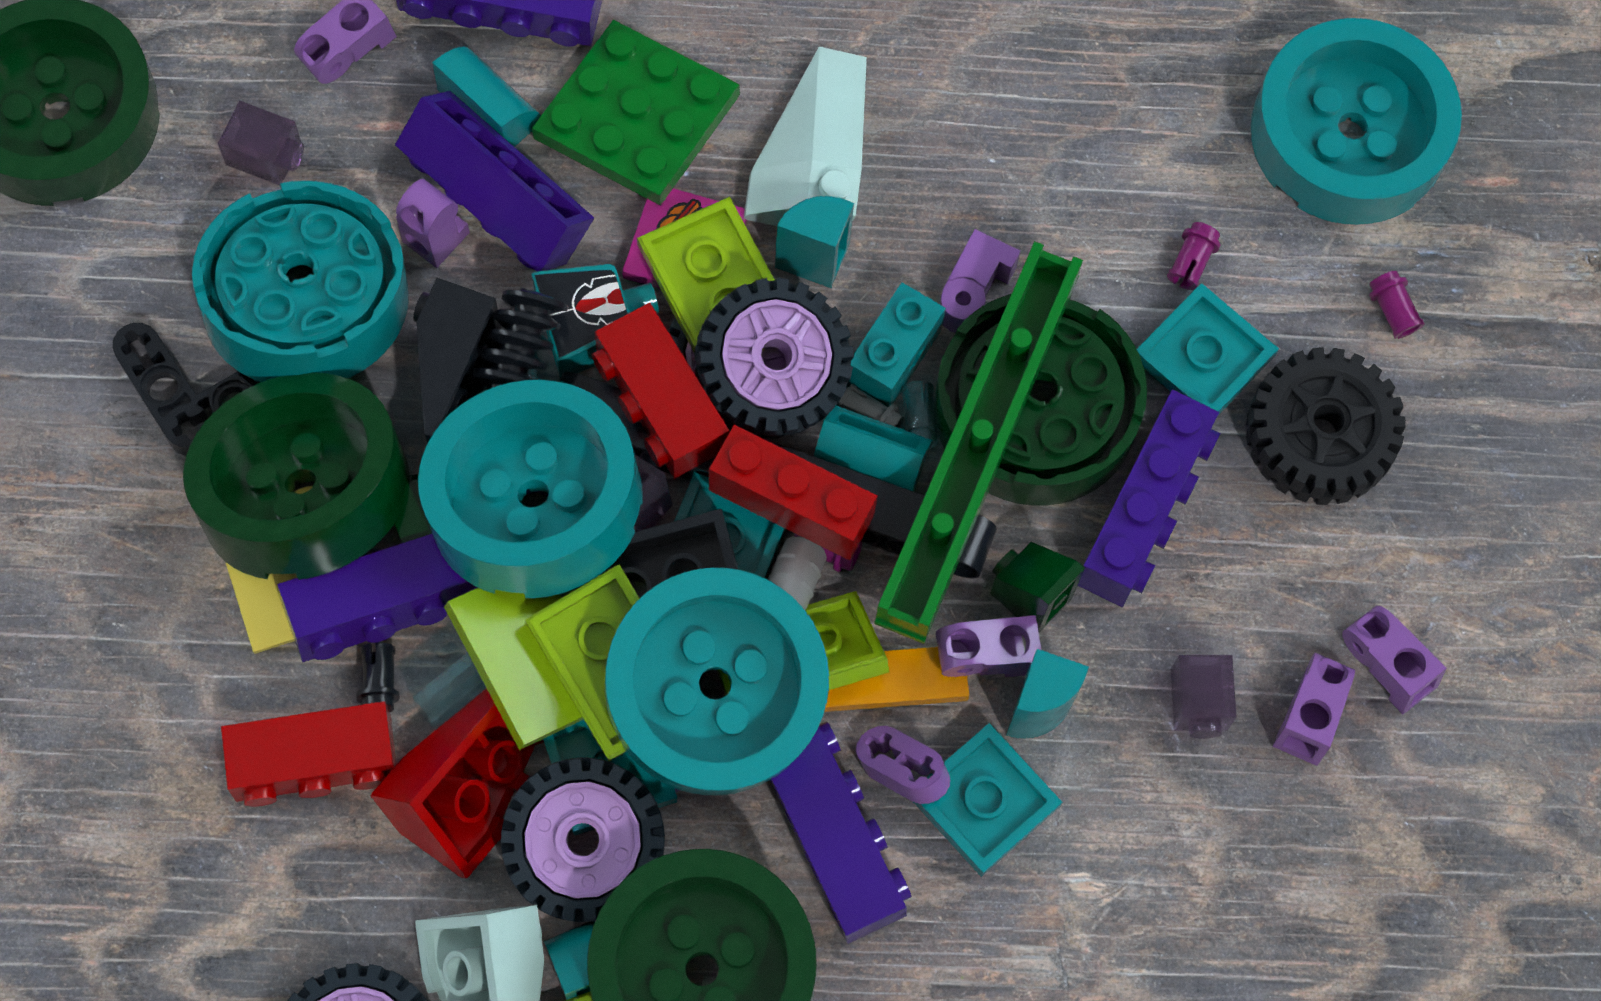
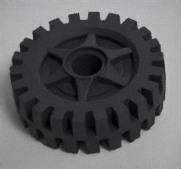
[1246,347,1406,505]

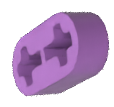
[856,726,950,804]

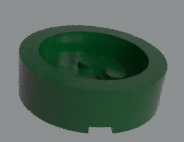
[0,0,160,206]
[934,294,1147,506]
[183,372,410,580]
[587,849,817,1001]

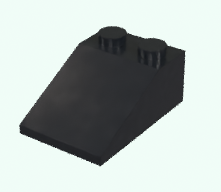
[413,277,501,444]

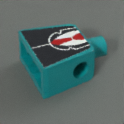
[531,264,659,377]

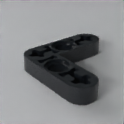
[112,323,261,456]

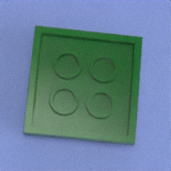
[532,20,740,206]

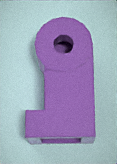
[294,0,397,84]
[396,179,470,268]
[940,229,1020,333]
[1342,605,1447,715]
[935,615,1041,677]
[1272,653,1355,766]

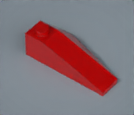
[370,688,544,879]

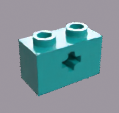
[846,282,946,407]

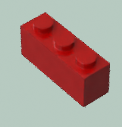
[592,302,730,479]
[709,425,878,561]
[221,701,397,807]

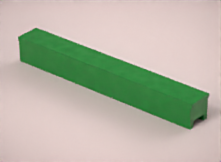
[874,241,1083,644]

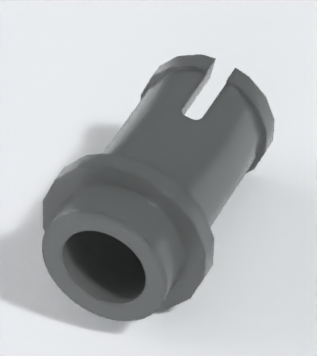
[836,384,905,429]

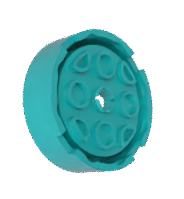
[1251,18,1462,225]
[192,181,409,382]
[418,380,643,598]
[605,568,829,795]

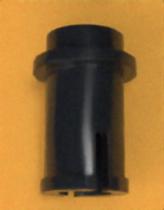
[356,642,400,712]

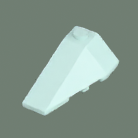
[743,47,867,226]
[415,905,544,1001]

